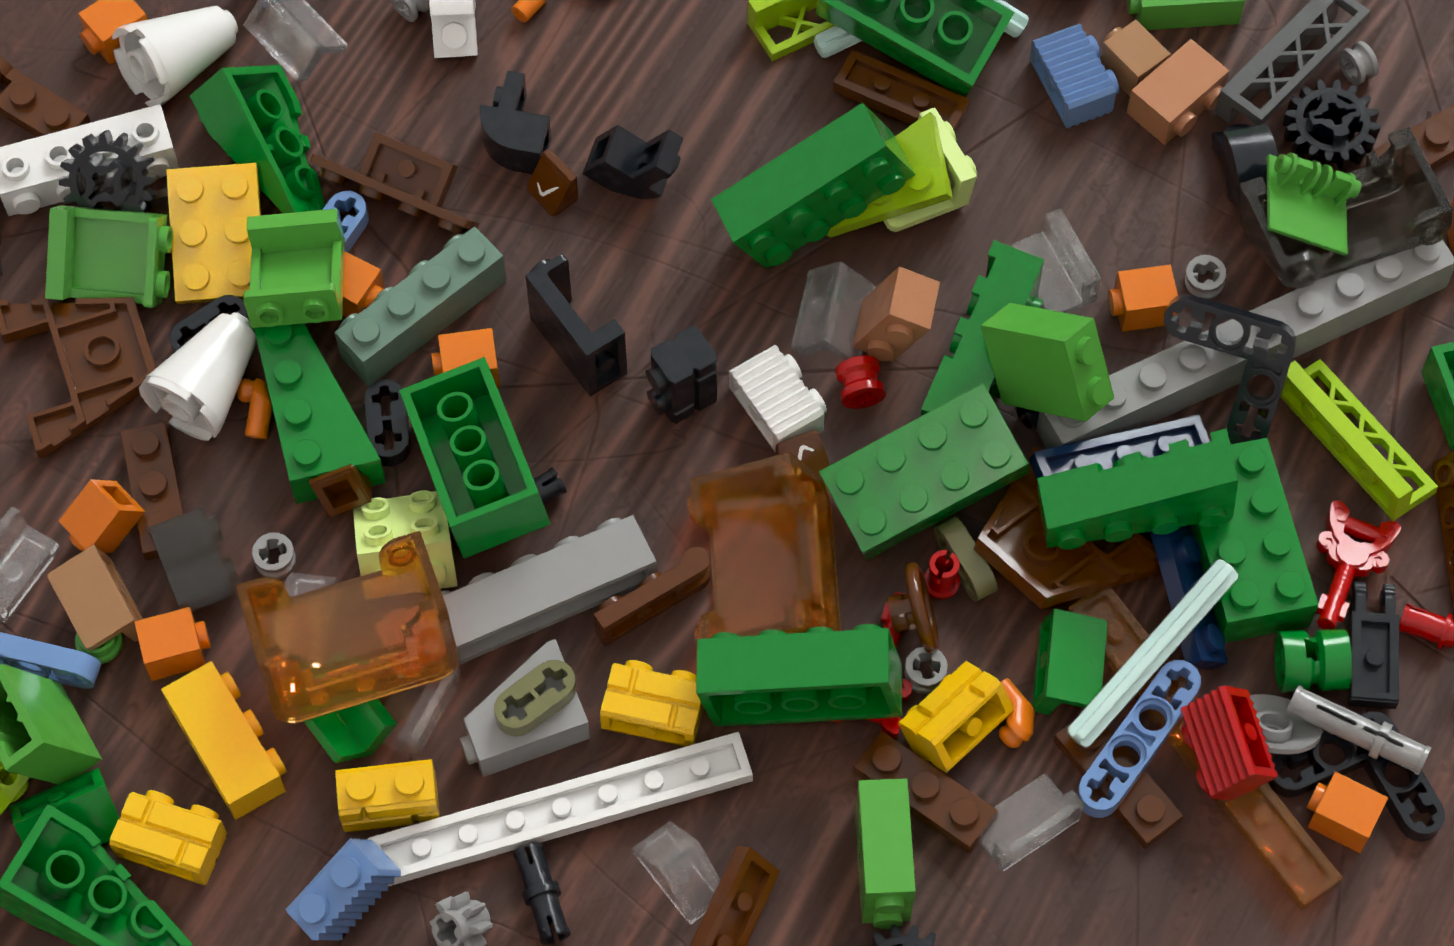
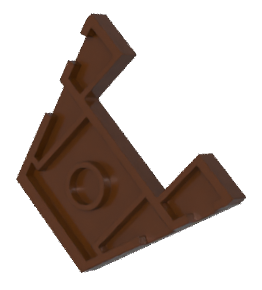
[0,297,156,459]
[973,445,1161,609]

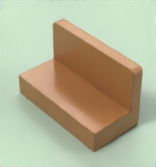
[48,545,144,651]

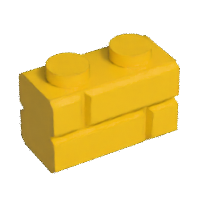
[600,660,704,747]
[898,661,1014,773]
[335,759,440,832]
[109,790,227,886]

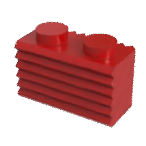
[1180,685,1278,801]

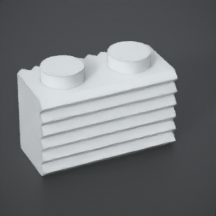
[729,345,827,452]

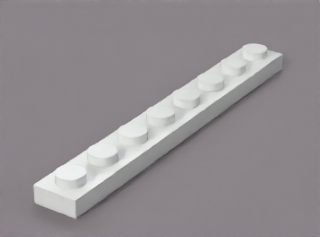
[368,732,753,886]

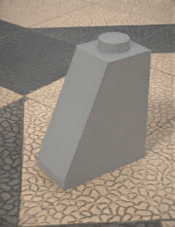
[459,639,590,777]

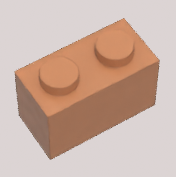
[1127,39,1229,145]
[852,266,940,362]

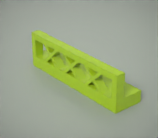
[747,0,836,61]
[1280,359,1438,521]

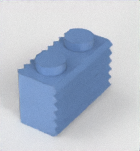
[1029,24,1119,128]
[286,838,401,940]

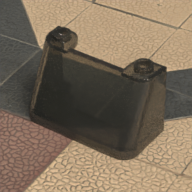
[1240,127,1453,289]

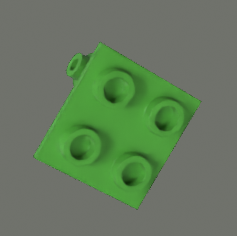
[1267,152,1361,256]

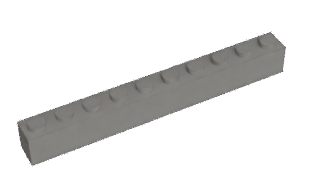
[1036,226,1454,449]

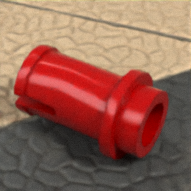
[924,550,960,600]
[1399,603,1454,650]

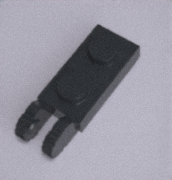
[1348,581,1399,709]

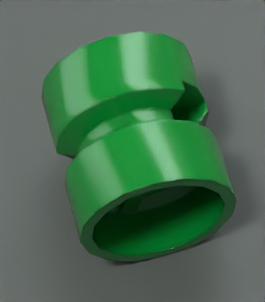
[1274,629,1352,693]

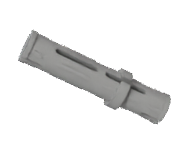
[1286,685,1432,776]

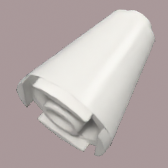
[112,6,238,107]
[139,312,257,441]

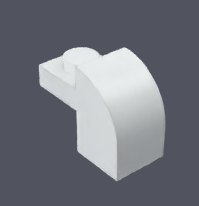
[429,0,478,58]

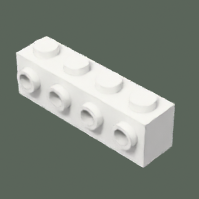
[0,104,179,216]

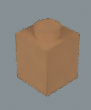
[1100,19,1171,96]

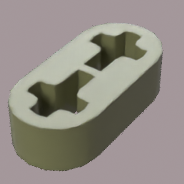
[933,517,998,602]
[494,660,576,737]

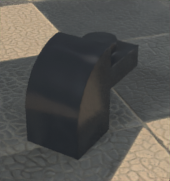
[480,71,551,174]
[1212,124,1278,213]
[583,125,683,199]

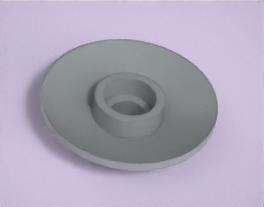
[1250,694,1322,754]

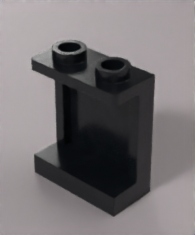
[525,254,627,397]

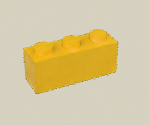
[161,661,287,820]

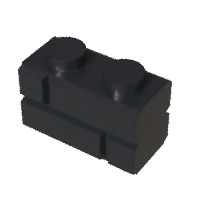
[646,326,717,424]

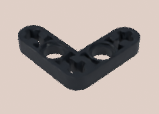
[1164,294,1296,444]
[1268,711,1445,842]

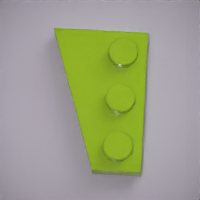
[827,112,953,238]

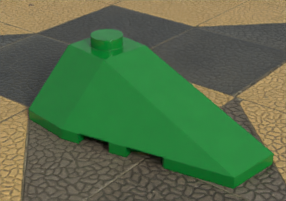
[190,65,325,213]
[0,804,192,946]

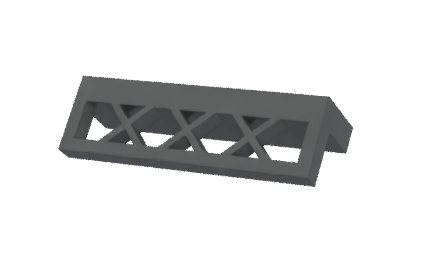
[1215,0,1370,125]

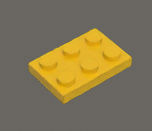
[166,163,261,304]

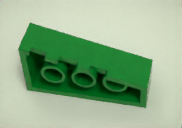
[920,240,1044,417]
[254,323,386,504]
[1037,428,1238,550]

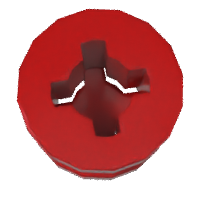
[835,356,886,409]

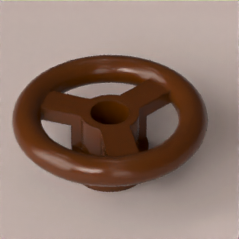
[888,562,939,654]

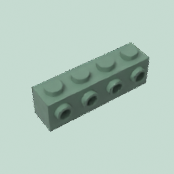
[335,226,507,387]

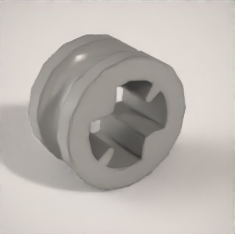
[390,0,430,22]
[1338,41,1379,85]
[1185,255,1226,299]
[252,533,296,579]
[904,647,948,694]

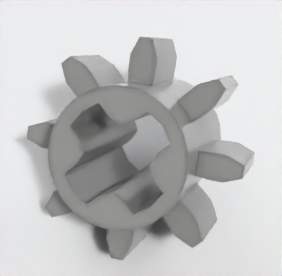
[430,892,493,946]

